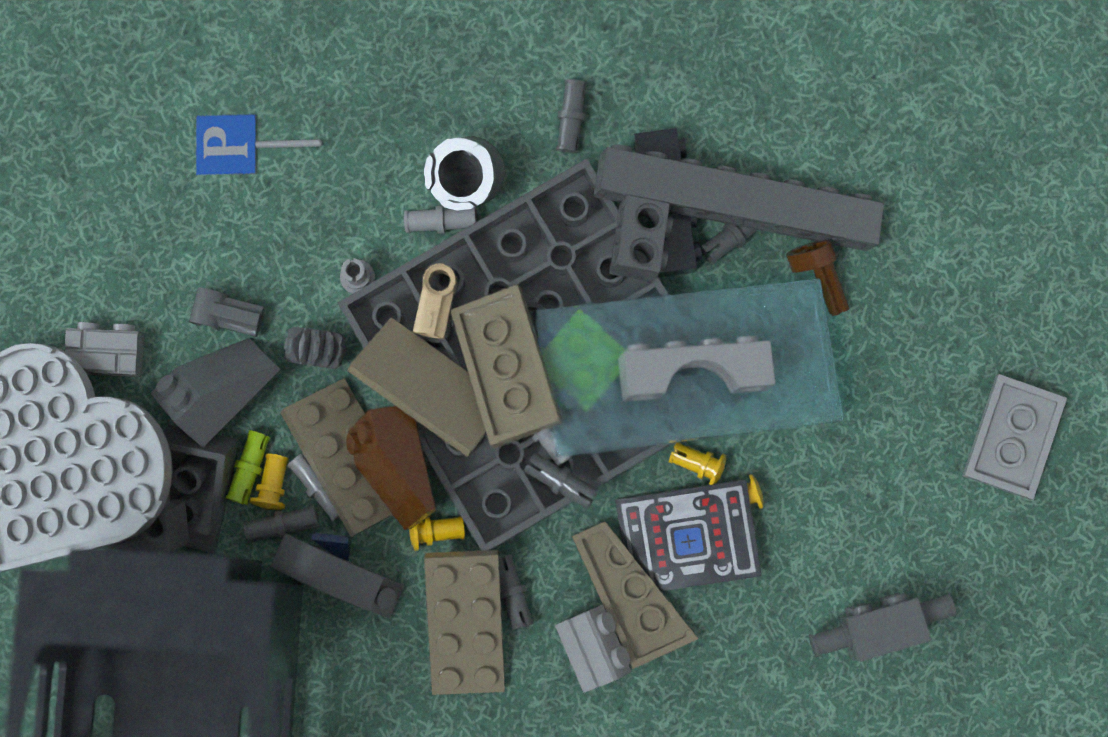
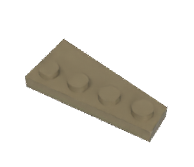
[572,522,698,669]

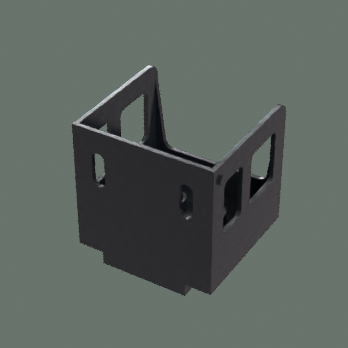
[4,547,303,737]

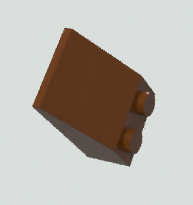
[346,406,436,530]

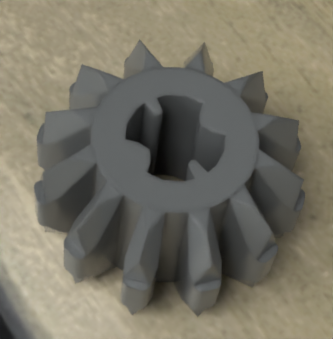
[284,327,346,369]

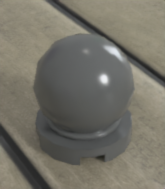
[424,136,506,210]

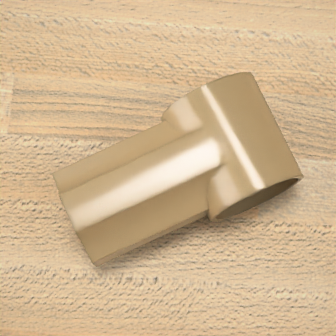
[413,264,457,339]

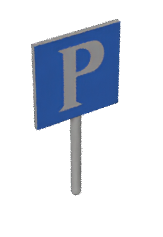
[196,115,322,175]

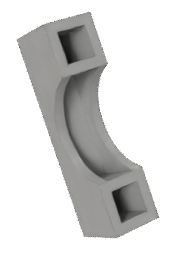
[618,336,775,402]

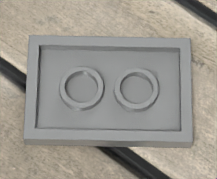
[962,374,1067,500]

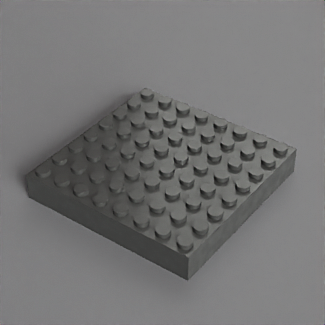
[338,159,735,551]

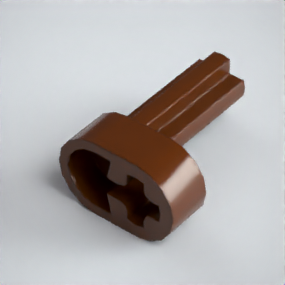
[786,240,850,316]

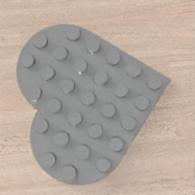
[0,343,172,573]

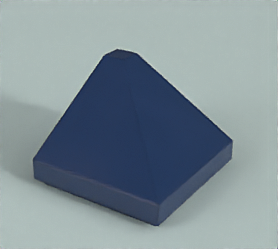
[312,532,352,561]

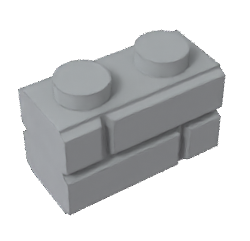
[65,322,144,377]
[555,604,632,693]

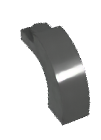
[270,534,404,619]

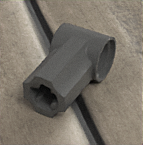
[189,287,265,337]

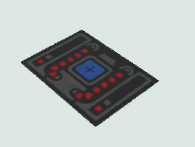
[615,480,762,591]

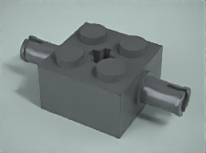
[809,592,956,662]

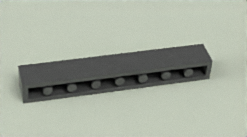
[593,144,884,251]

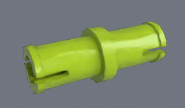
[225,430,271,506]

